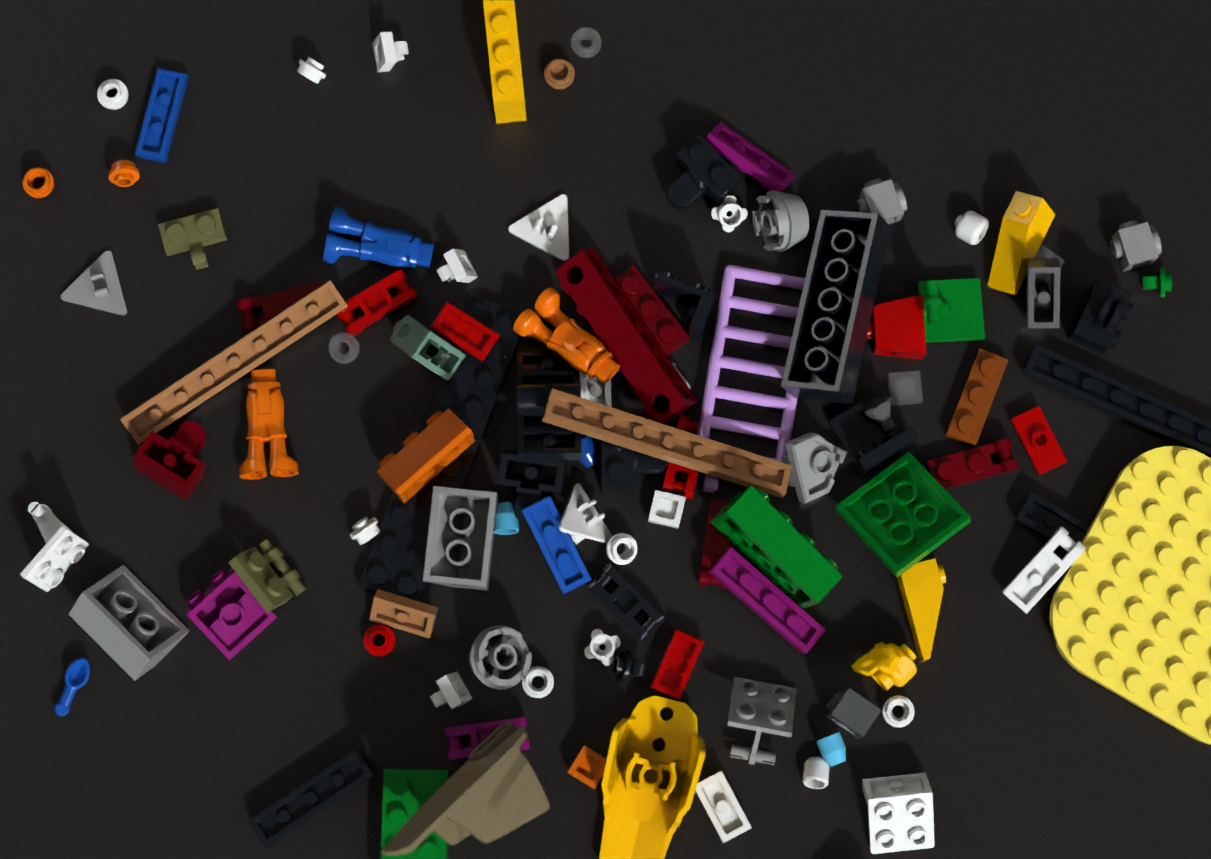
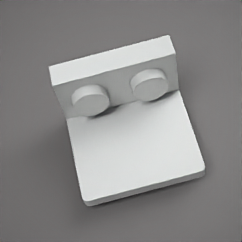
[862,773,934,854]

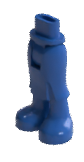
[323,206,435,268]

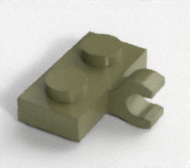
[158,208,227,270]

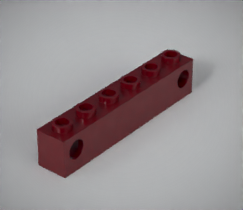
[555,248,697,424]

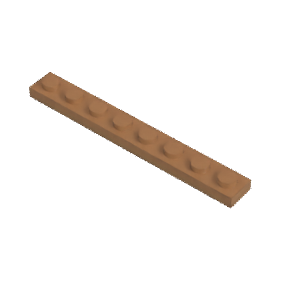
[120,279,348,445]
[542,388,792,498]

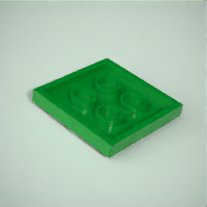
[836,452,971,578]

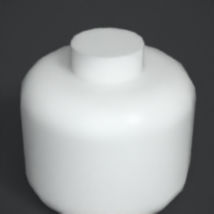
[954,210,989,245]

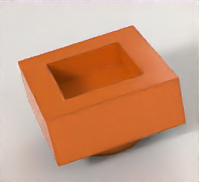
[567,745,607,790]

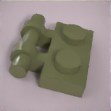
[229,539,306,613]

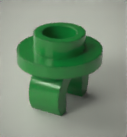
[1143,267,1172,298]

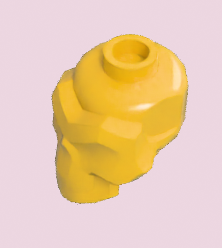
[851,642,917,691]

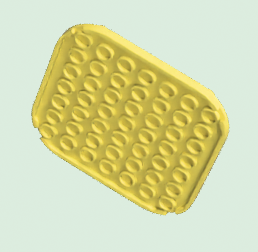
[1049,446,1211,745]

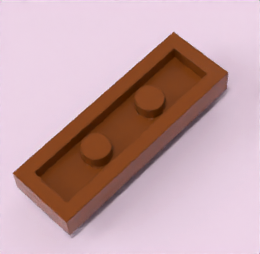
[945,348,1008,447]

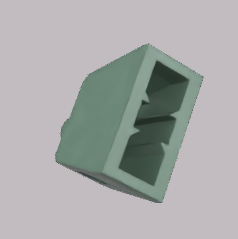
[390,315,466,380]

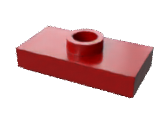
[430,301,500,362]
[1010,406,1068,476]
[650,629,705,700]

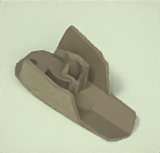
[380,721,550,856]

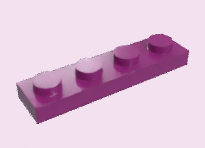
[709,547,825,655]

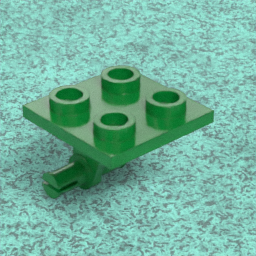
[918,278,985,343]

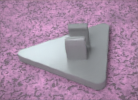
[61,250,128,316]

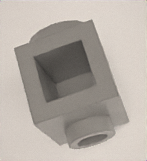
[857,178,907,225]
[1110,220,1162,272]

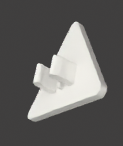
[509,194,569,261]
[559,483,612,544]

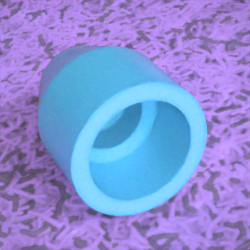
[494,502,519,535]
[816,732,846,766]

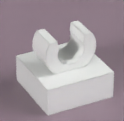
[372,32,409,72]
[437,248,478,283]
[430,672,473,709]

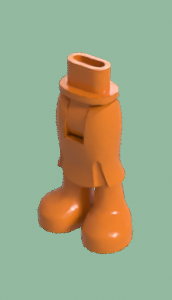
[513,287,620,384]
[239,369,299,480]

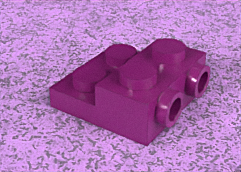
[184,568,277,660]

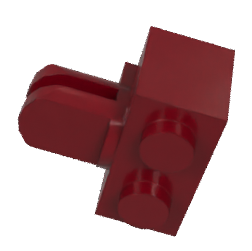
[133,421,206,501]

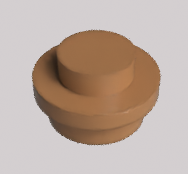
[544,59,575,89]

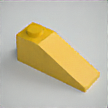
[988,191,1055,295]
[897,558,946,662]

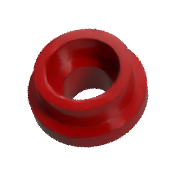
[363,625,396,657]

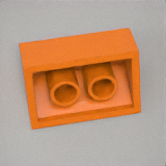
[377,408,475,504]

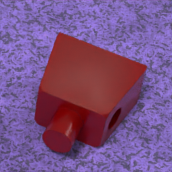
[866,295,927,360]

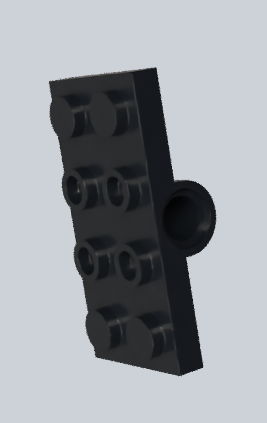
[516,350,582,461]

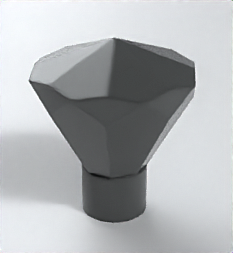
[863,396,895,432]

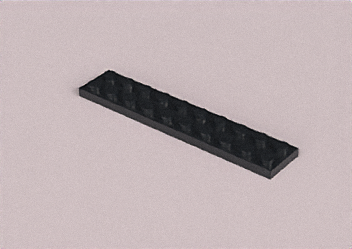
[358,294,521,602]

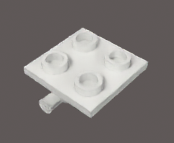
[20,502,89,592]

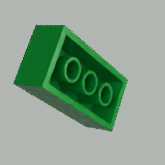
[710,486,843,609]
[381,769,451,859]

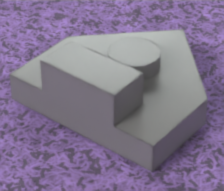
[781,432,847,503]

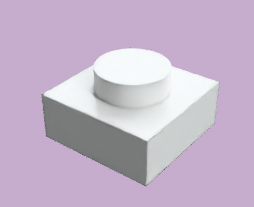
[648,490,686,529]

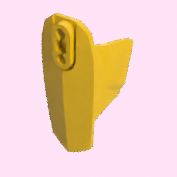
[599,696,706,859]

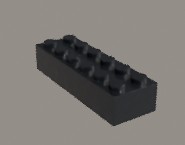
[781,210,891,404]

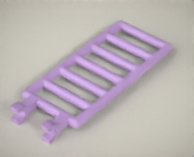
[697,265,805,496]

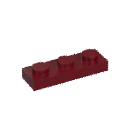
[615,265,690,357]

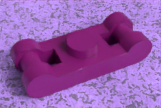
[444,717,530,761]

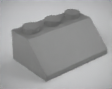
[423,486,498,591]
[69,565,190,681]

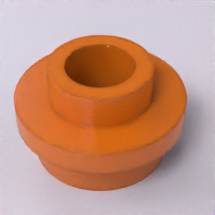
[108,160,140,187]
[23,167,54,198]

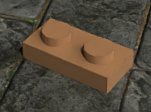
[369,589,438,639]

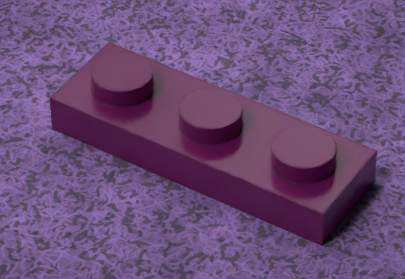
[705,122,796,192]

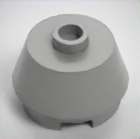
[752,191,809,252]
[469,625,532,690]

